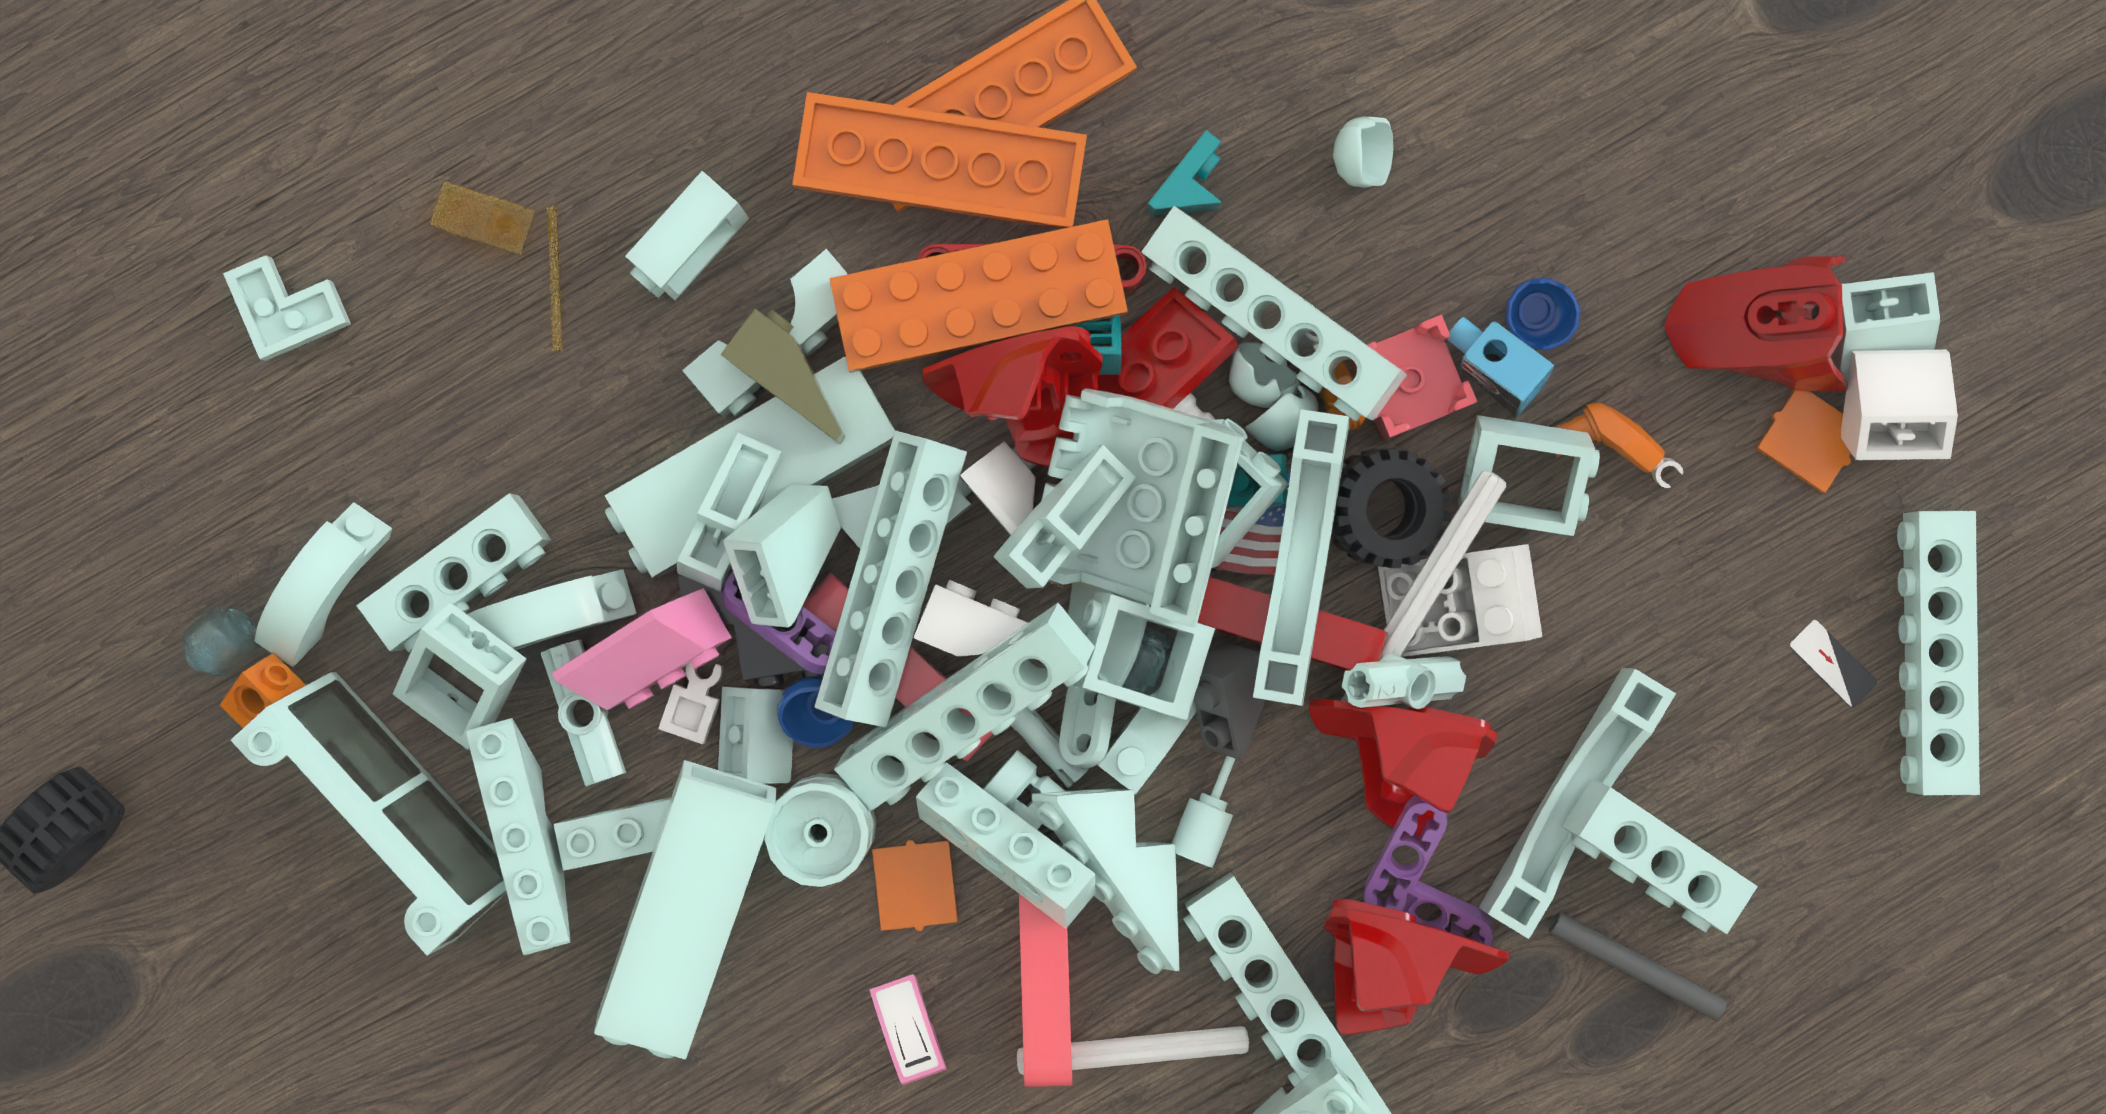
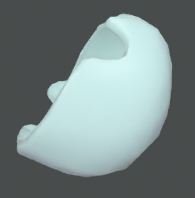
[1333,116,1393,188]
[1229,342,1300,408]
[1245,385,1318,451]

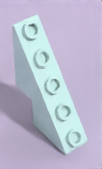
[466,718,570,955]
[1032,788,1179,974]
[1253,1057,1372,1114]

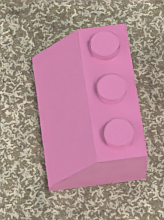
[551,588,732,710]

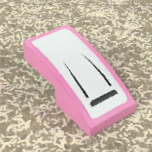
[869,974,947,1085]

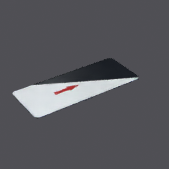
[1790,620,1877,707]

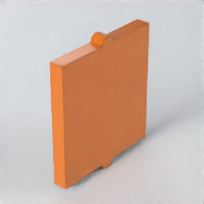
[1755,390,1851,494]
[872,840,958,931]

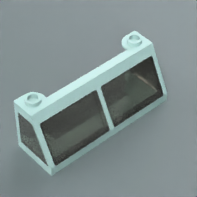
[231,672,507,956]

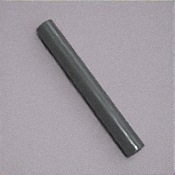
[1549,912,1727,1021]

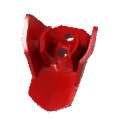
[1664,255,1848,391]
[922,326,1103,468]
[1309,698,1497,837]
[1322,899,1510,1036]

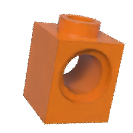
[220,653,306,728]

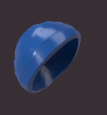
[777,676,854,748]

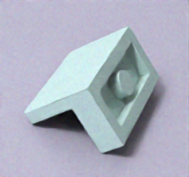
[718,687,793,784]

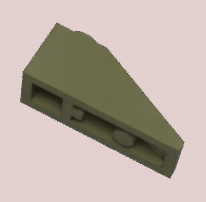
[720,309,845,444]

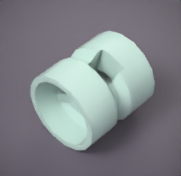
[983,749,1065,829]

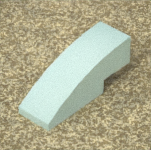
[677,432,781,592]
[994,445,1136,589]

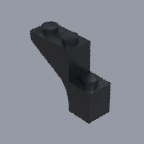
[678,572,829,688]

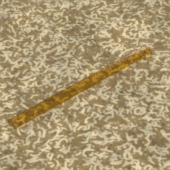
[547,205,563,351]

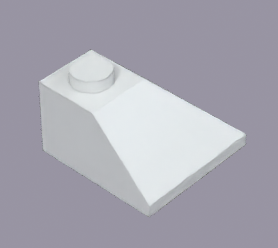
[960,441,1036,535]

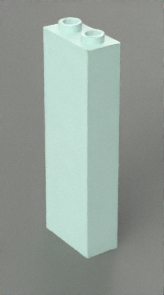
[605,356,895,578]
[594,760,776,1060]

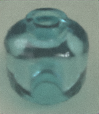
[182,607,256,676]
[1122,626,1173,695]

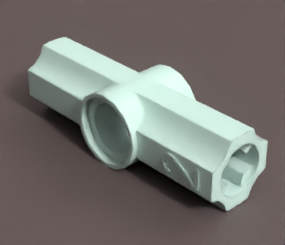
[541,640,626,786]
[1342,654,1466,709]

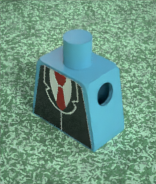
[1447,317,1554,418]

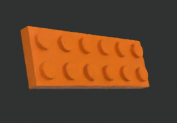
[892,0,1137,214]
[792,92,1087,229]
[829,219,1128,373]

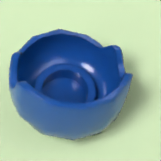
[1505,277,1581,350]

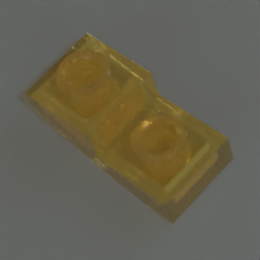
[429,180,535,255]

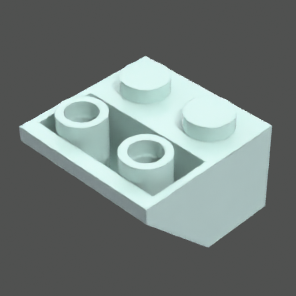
[1831,272,1940,382]

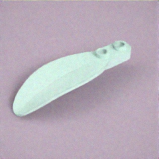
[1059,581,1150,768]

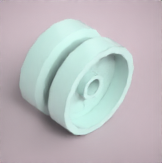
[764,773,876,887]

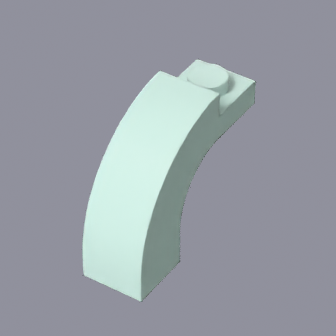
[254,502,392,667]
[467,569,637,650]

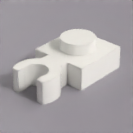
[658,663,724,744]

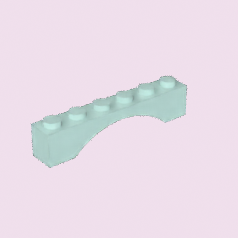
[1253,409,1349,706]
[1478,668,1676,939]

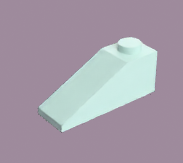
[1097,675,1197,794]

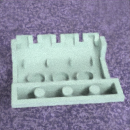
[1041,388,1244,628]

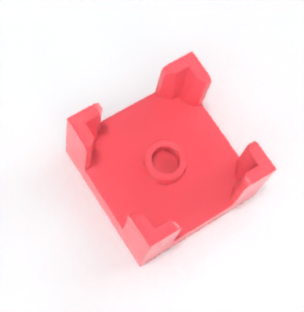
[1349,315,1477,442]

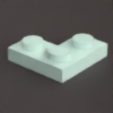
[223,255,351,361]

